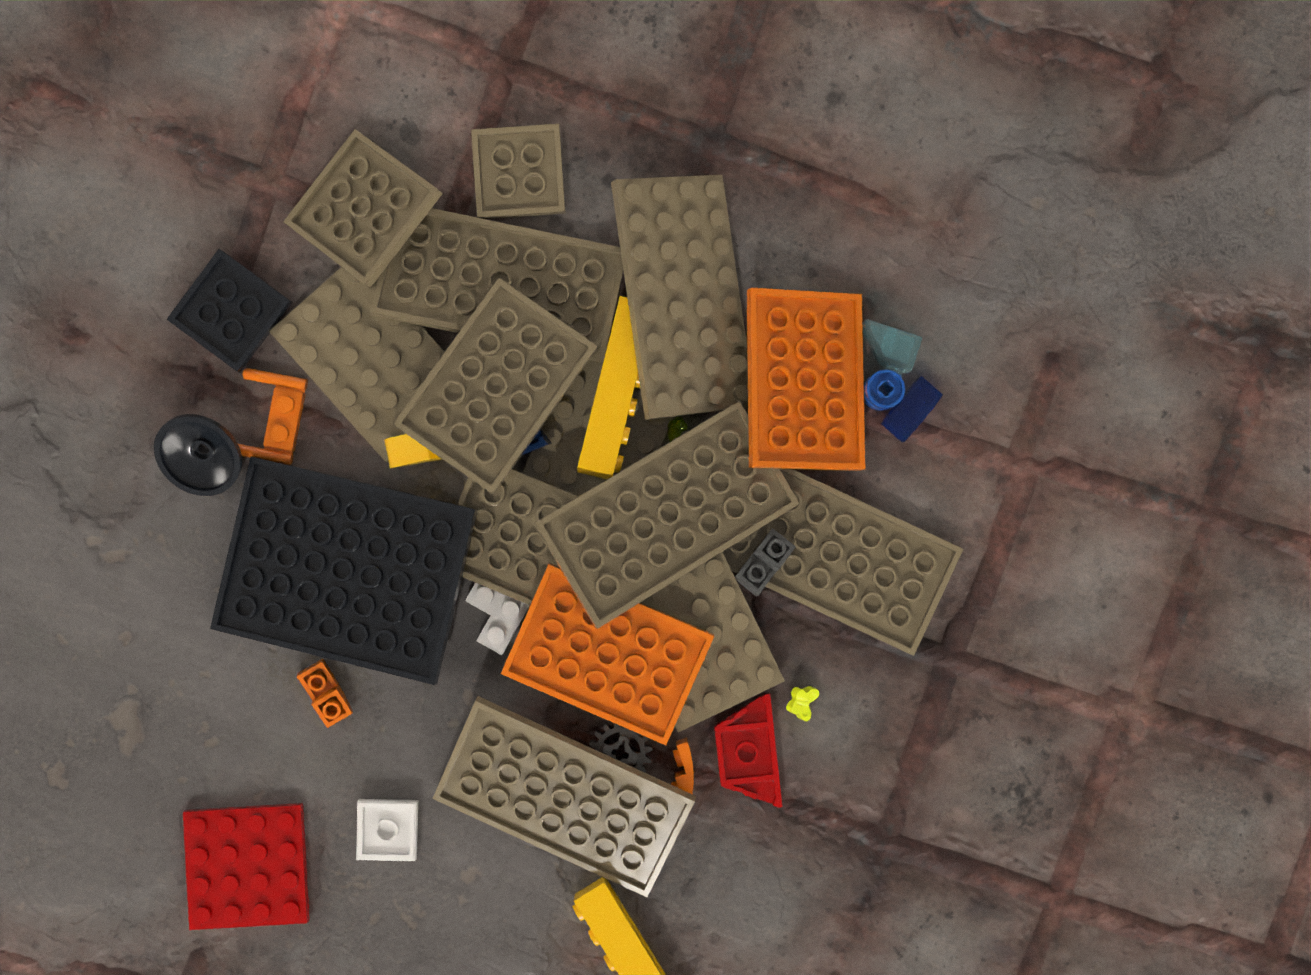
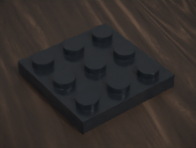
[166,249,293,373]

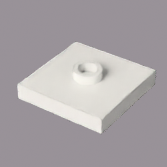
[356,799,418,861]

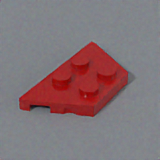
[714,693,783,808]

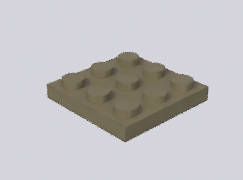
[471,124,566,219]

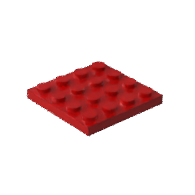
[183,803,310,930]

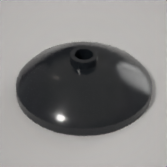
[154,414,242,496]

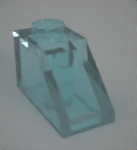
[862,319,923,376]

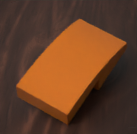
[297,659,353,728]
[671,737,694,794]

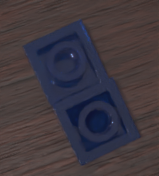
[881,376,943,443]

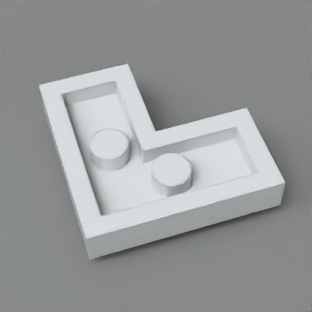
[465,583,530,655]

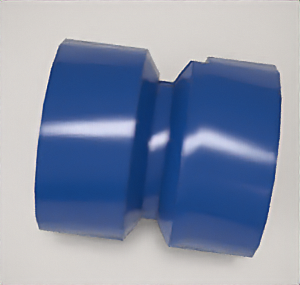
[864,369,905,411]

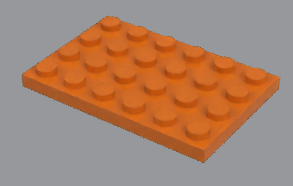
[747,288,865,471]
[501,563,714,745]

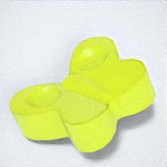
[786,686,819,721]

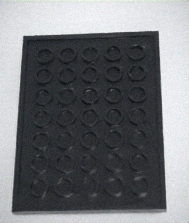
[210,457,478,685]

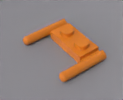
[237,368,308,465]

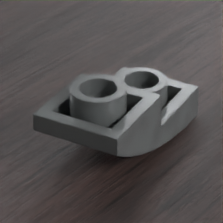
[735,528,796,596]

